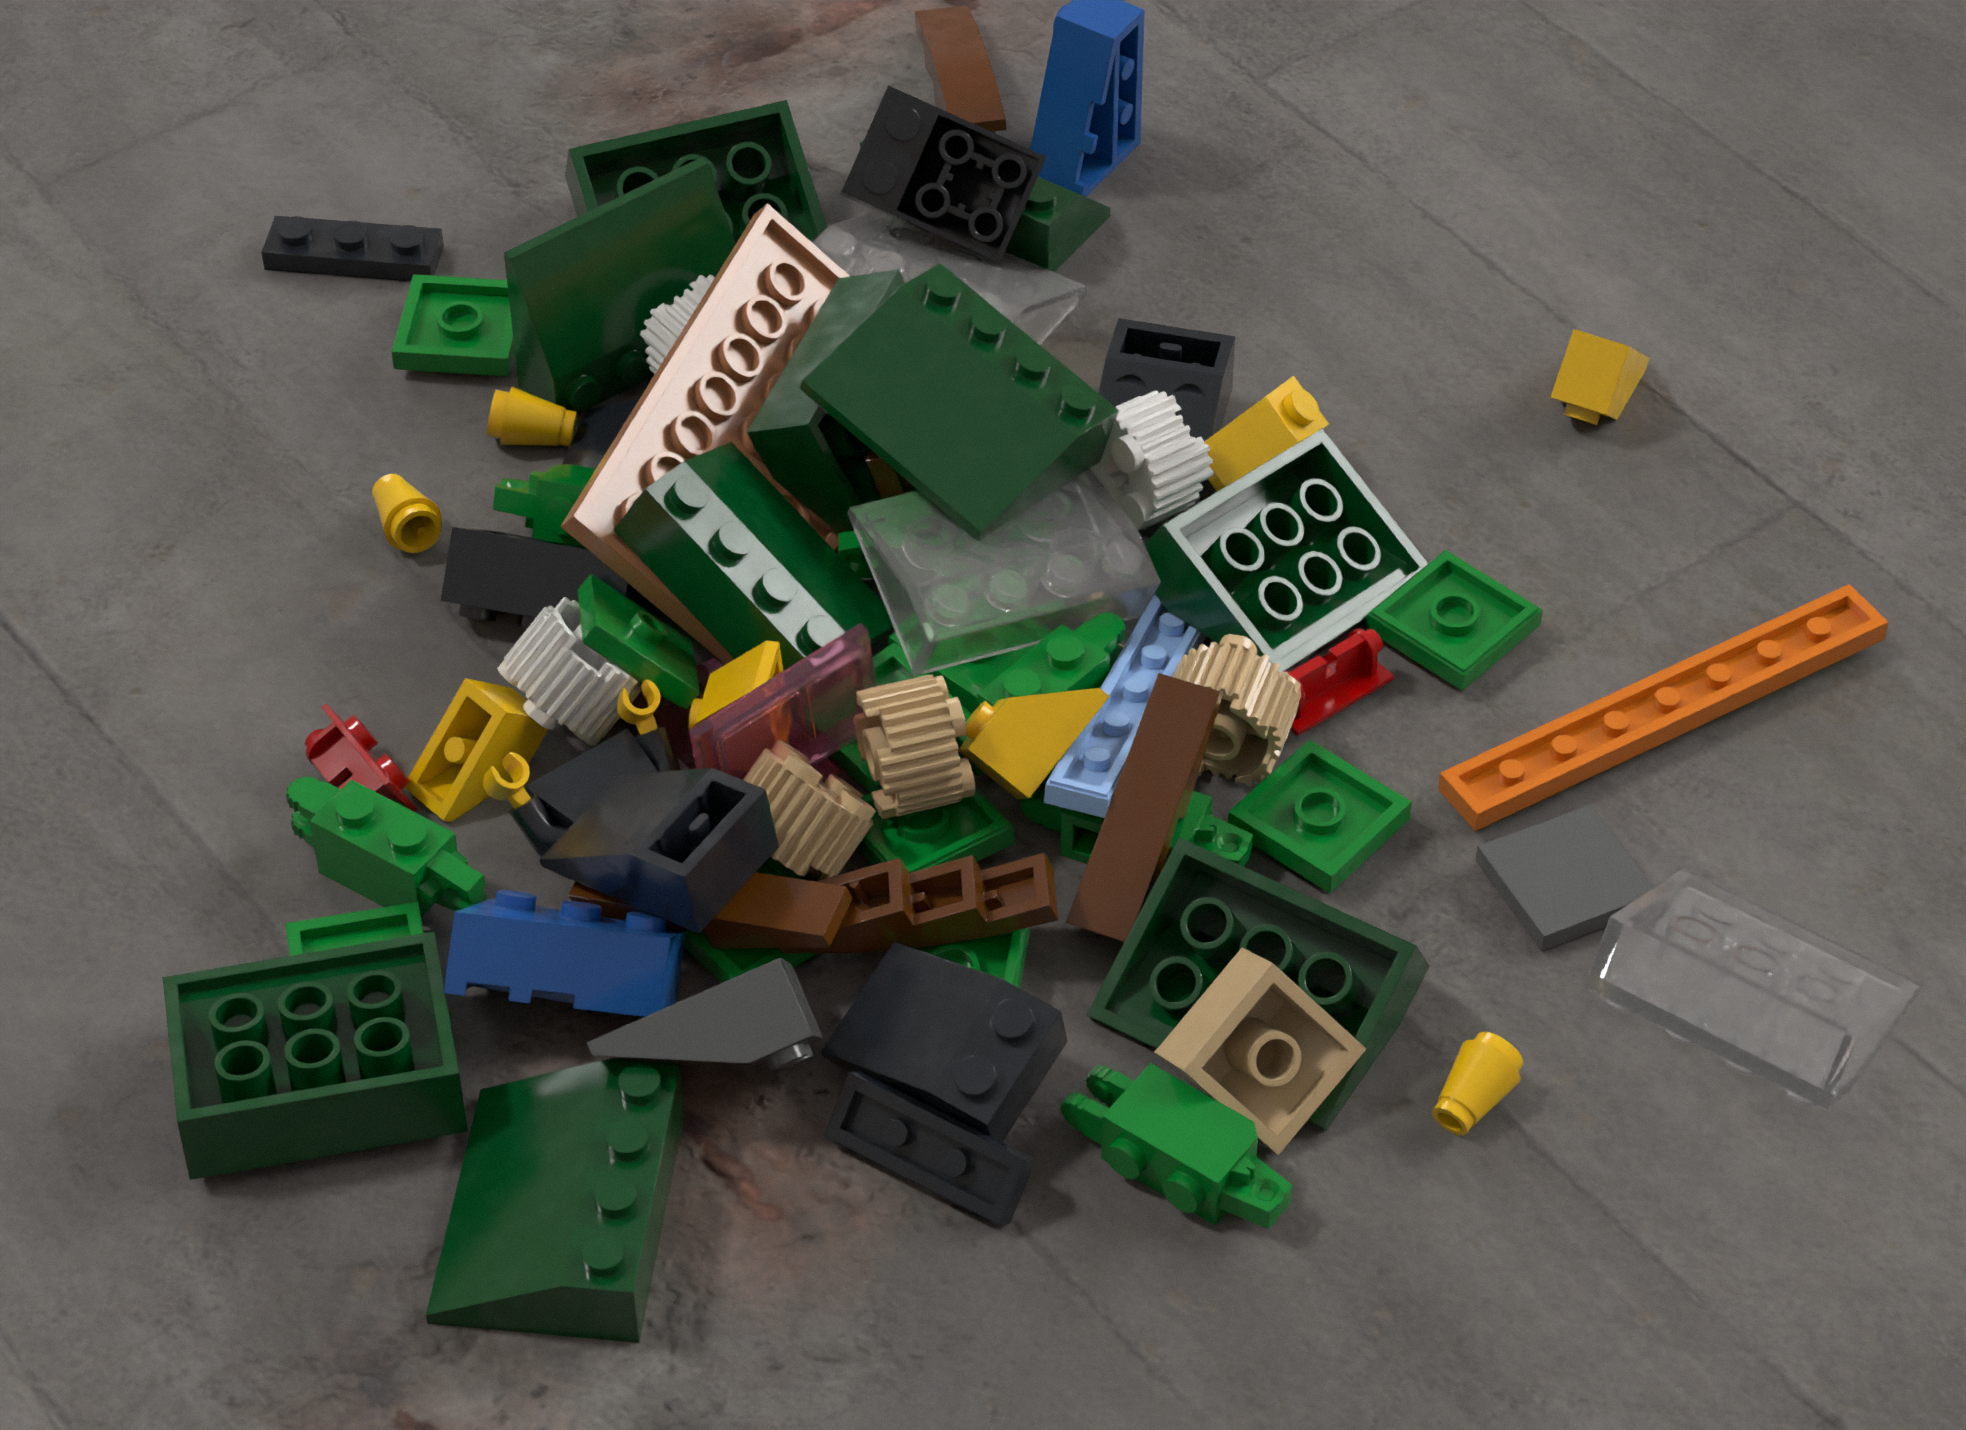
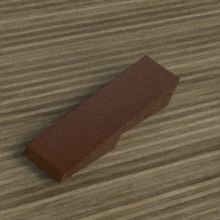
[1066,673,1223,942]
[568,872,853,949]

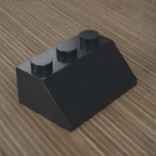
[440,527,649,628]

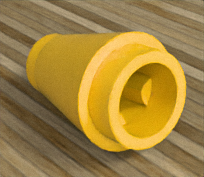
[487,387,577,447]
[372,474,442,553]
[1432,1032,1524,1136]

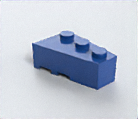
[1030,0,1145,197]
[443,890,686,1017]

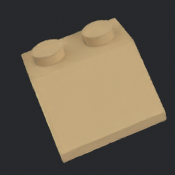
[1154,948,1366,1155]

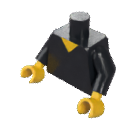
[483,680,681,857]

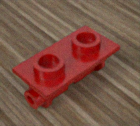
[1283,629,1394,736]
[305,704,418,813]

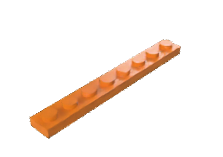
[1438,584,1889,831]

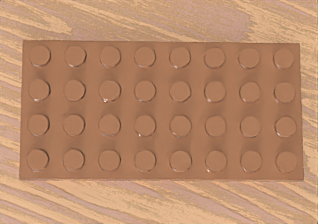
[560,203,850,664]

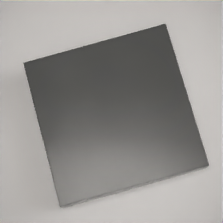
[1476,804,1659,951]

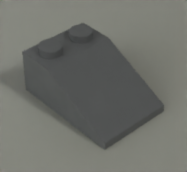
[587,958,824,1072]

